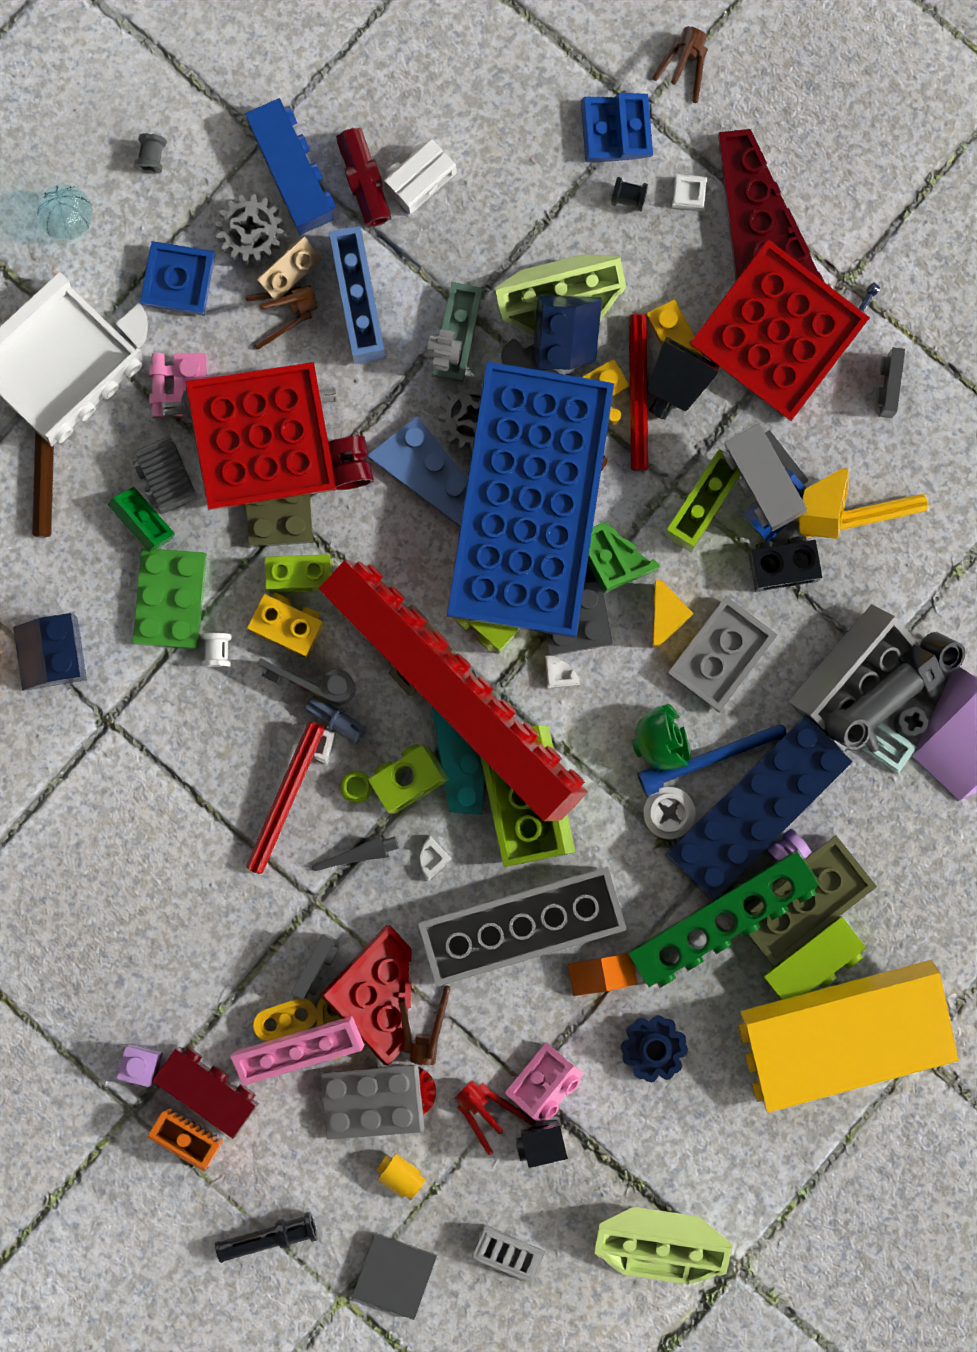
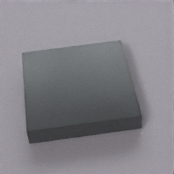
[352,1232,437,1320]

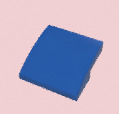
[580,93,653,162]

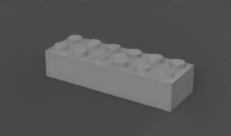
[418,867,627,987]

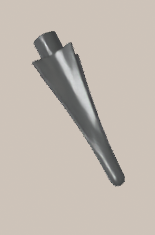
[312,835,399,871]

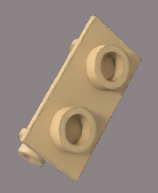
[257,236,323,300]

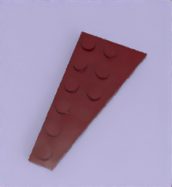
[718,129,824,282]

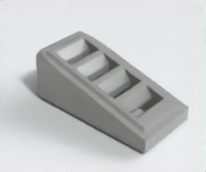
[472,1225,545,1282]

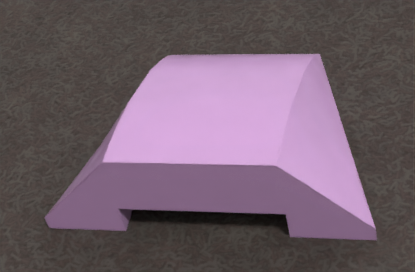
[912,667,977,801]

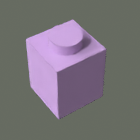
[117,1044,163,1087]

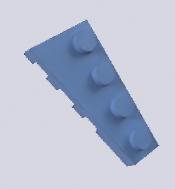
[367,416,468,527]

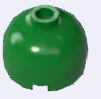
[632,704,691,771]

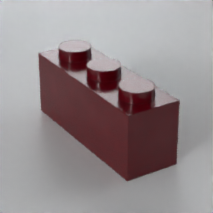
[152,1046,259,1139]

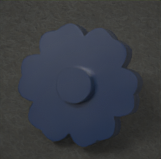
[620,1015,688,1083]

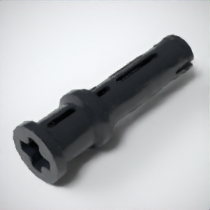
[215,1212,318,1263]

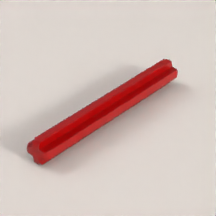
[629,314,648,471]
[246,722,324,874]

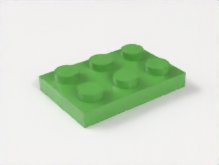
[133,548,207,650]

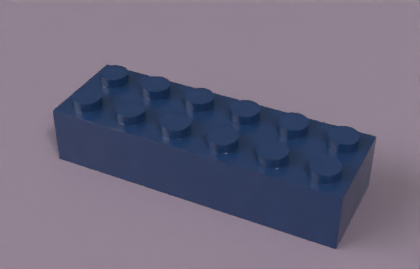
[665,716,853,901]

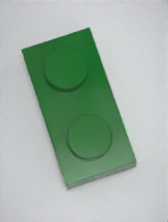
[108,487,175,553]

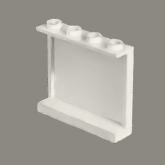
[0,272,143,447]

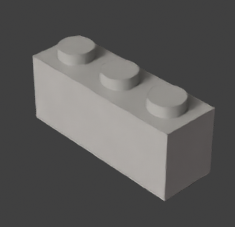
[722,423,807,532]

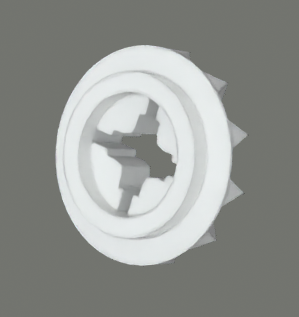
[643,787,696,839]

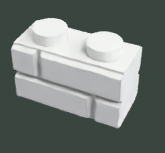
[384,138,457,215]

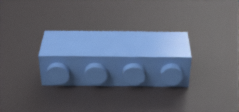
[329,226,386,365]

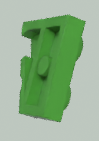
[588,522,660,593]

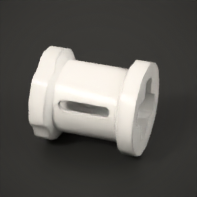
[202,633,231,668]

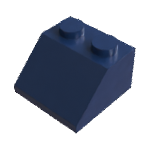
[532,295,602,370]
[13,613,87,691]

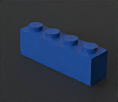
[245,98,336,235]

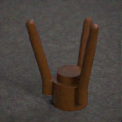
[652,26,708,103]
[245,285,318,349]
[399,986,450,1065]

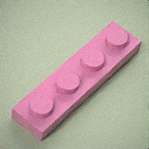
[231,1016,364,1086]

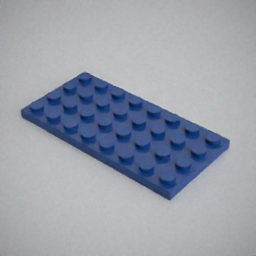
[446,361,614,638]

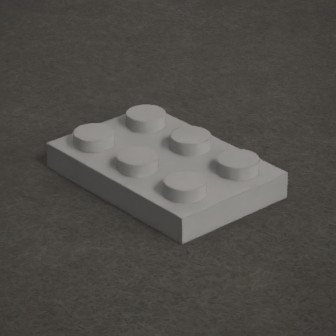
[667,596,778,713]
[321,1064,424,1140]

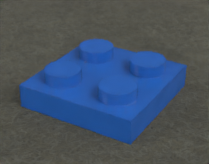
[140,241,215,316]

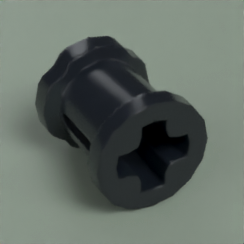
[611,177,648,212]

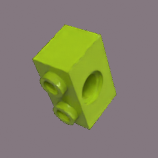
[265,554,333,594]
[368,744,449,814]

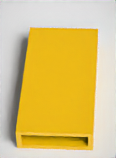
[737,960,959,1113]

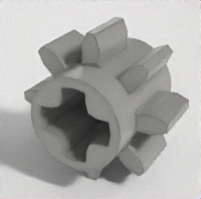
[426,329,462,371]

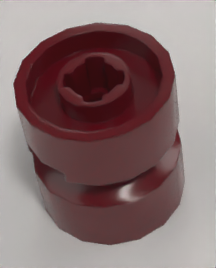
[328,436,374,490]

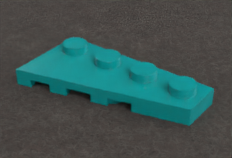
[432,685,492,815]

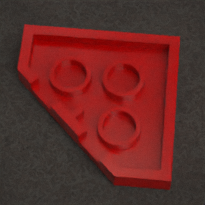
[320,925,412,1066]

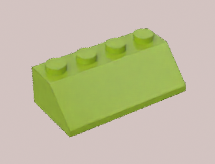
[480,725,576,867]

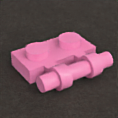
[149,353,207,419]

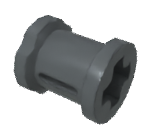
[134,133,167,174]
[894,707,928,738]

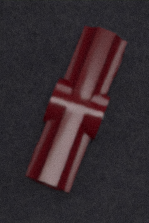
[336,128,391,227]

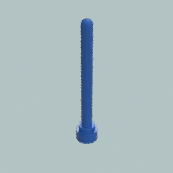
[637,724,786,796]

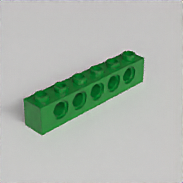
[628,849,820,988]

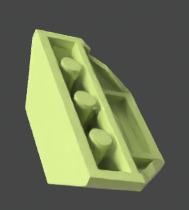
[495,254,626,335]
[594,1207,732,1285]

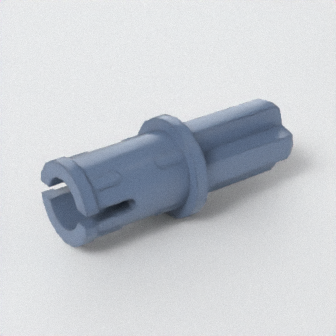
[305,695,367,745]

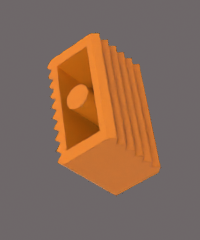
[147,1107,223,1172]

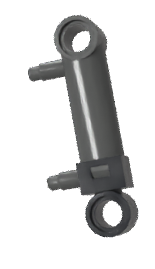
[825,632,965,752]

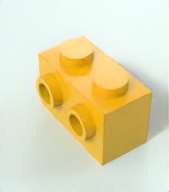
[247,592,325,659]

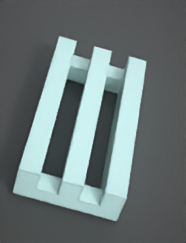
[861,723,917,774]

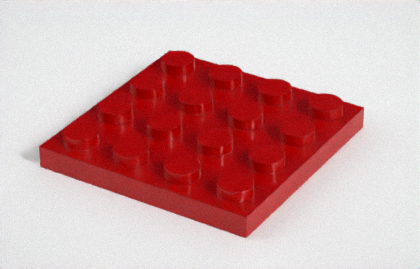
[689,239,870,421]
[185,362,337,511]

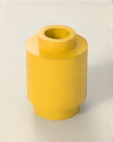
[375,1153,426,1201]

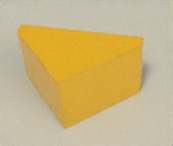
[652,580,694,648]

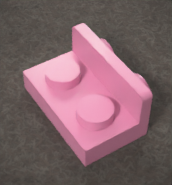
[505,1042,583,1124]

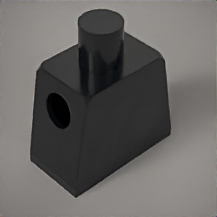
[647,336,719,420]

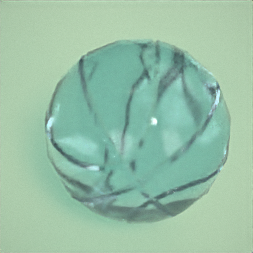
[36,184,93,241]

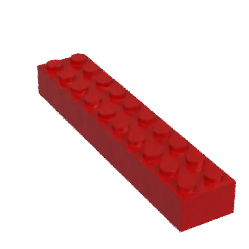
[318,560,588,822]

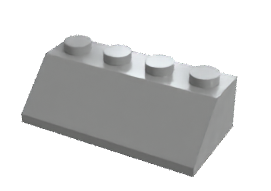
[788,604,920,751]

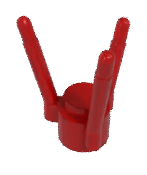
[454,1080,535,1155]

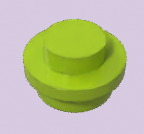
[340,771,373,803]

